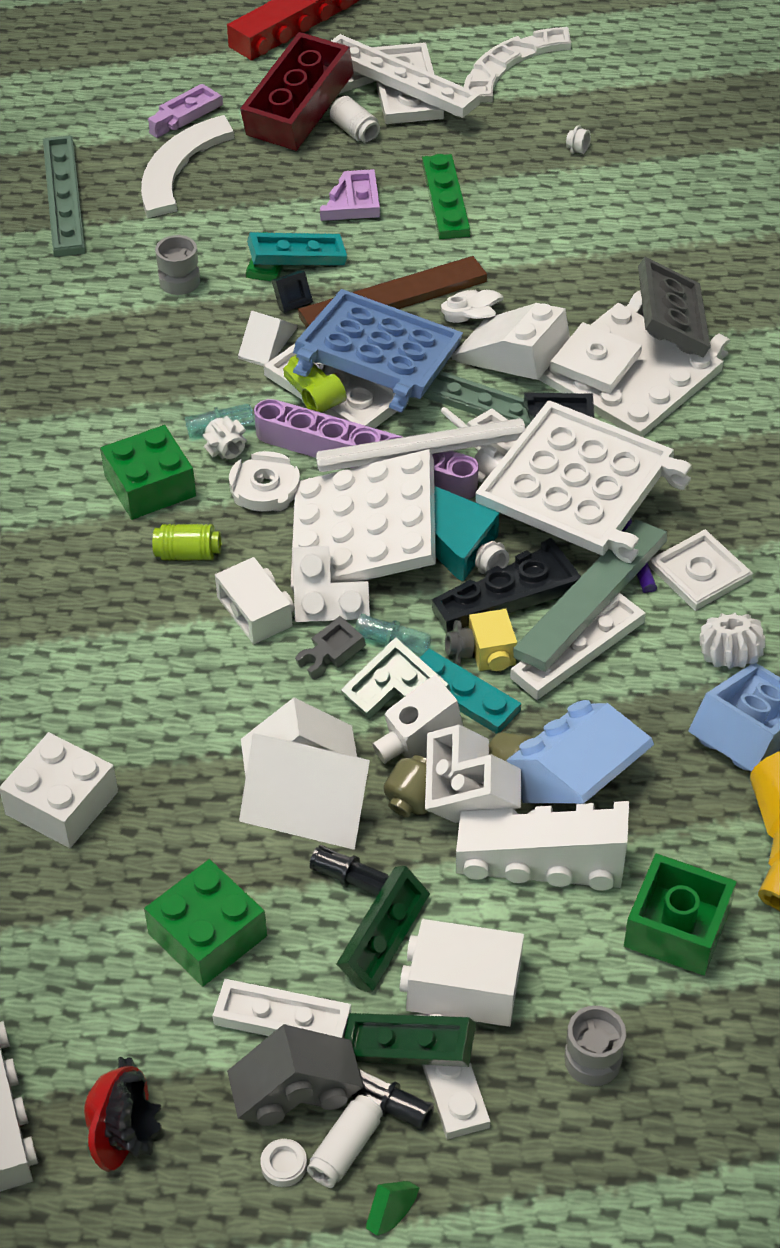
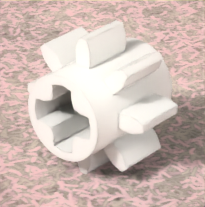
[203,416,247,459]

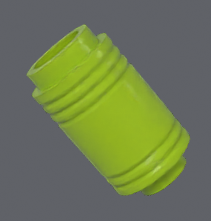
[152,524,222,560]

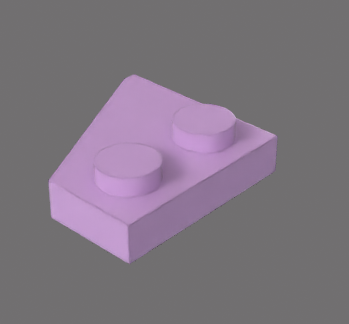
[320,169,380,221]

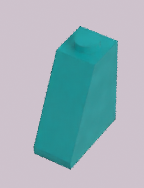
[434,486,499,581]

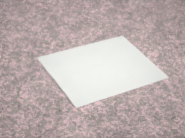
[239,733,370,850]

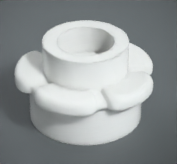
[566,125,591,154]
[475,541,509,574]

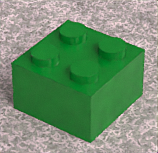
[100,425,196,520]
[623,853,737,976]
[144,859,267,987]

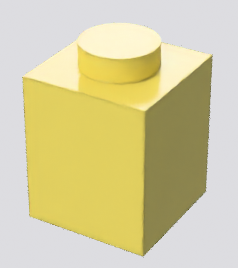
[469,609,517,671]

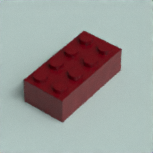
[240,32,354,151]

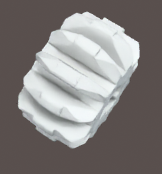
[700,612,765,669]

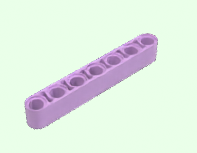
[254,399,479,499]

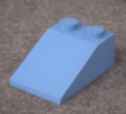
[688,663,780,771]

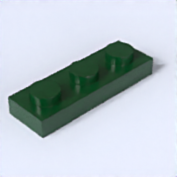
[336,866,430,992]
[344,1013,476,1067]

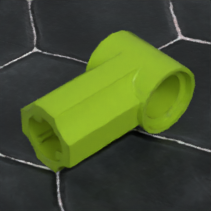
[283,355,347,413]

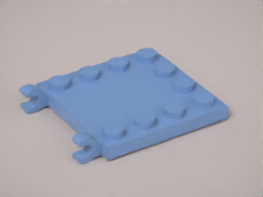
[293,289,463,413]

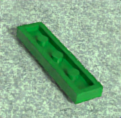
[422,154,470,240]

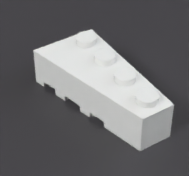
[456,801,629,891]

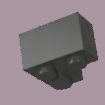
[227,1024,363,1126]

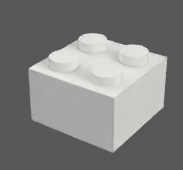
[0,732,118,848]

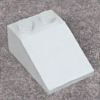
[451,303,570,380]

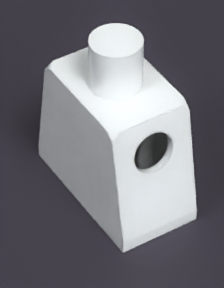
[372,674,463,764]

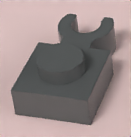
[295,616,366,679]

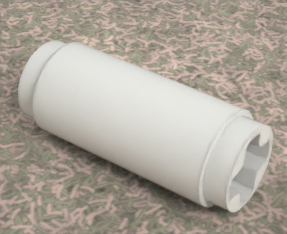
[307,1095,383,1188]

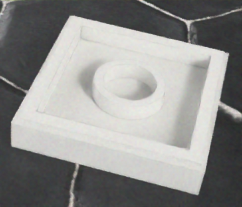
[648,529,753,611]

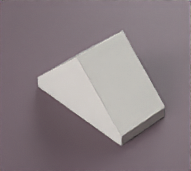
[238,311,297,366]

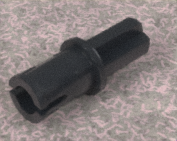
[310,845,389,895]
[352,1069,434,1131]

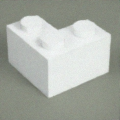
[241,697,357,777]
[425,724,521,823]

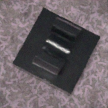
[271,270,313,312]

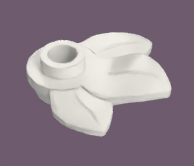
[441,290,503,323]

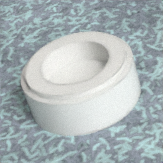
[261,1139,307,1187]

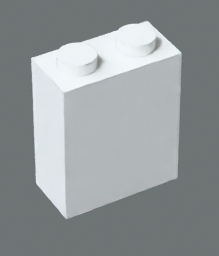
[400,919,524,1027]

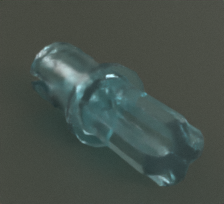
[184,404,254,438]
[355,613,431,655]

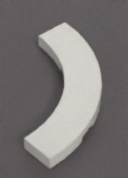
[464,27,571,103]
[141,115,234,218]

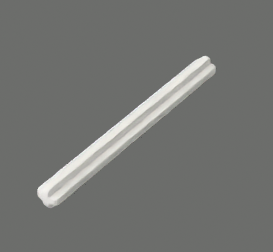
[316,418,526,472]

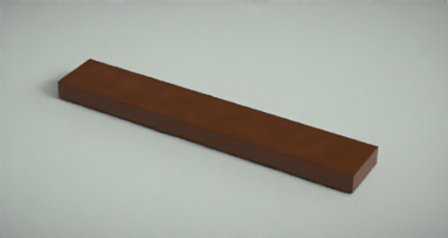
[298,256,487,329]

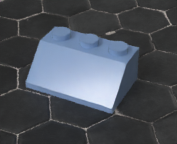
[506,700,654,804]

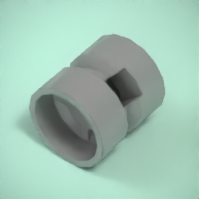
[155,235,200,295]
[564,1006,626,1086]

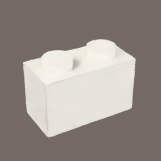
[215,557,294,645]

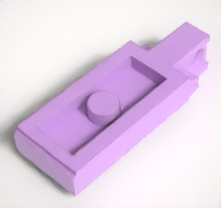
[148,84,223,138]

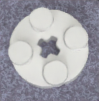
[229,451,300,511]

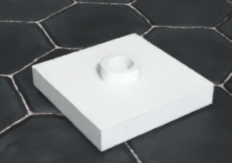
[550,322,642,394]

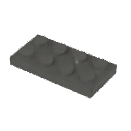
[638,257,710,358]

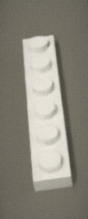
[331,34,480,118]

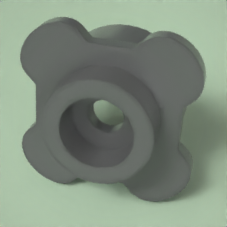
[445,621,474,666]

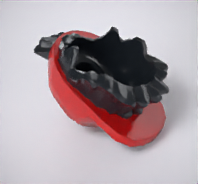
[84,1057,162,1172]

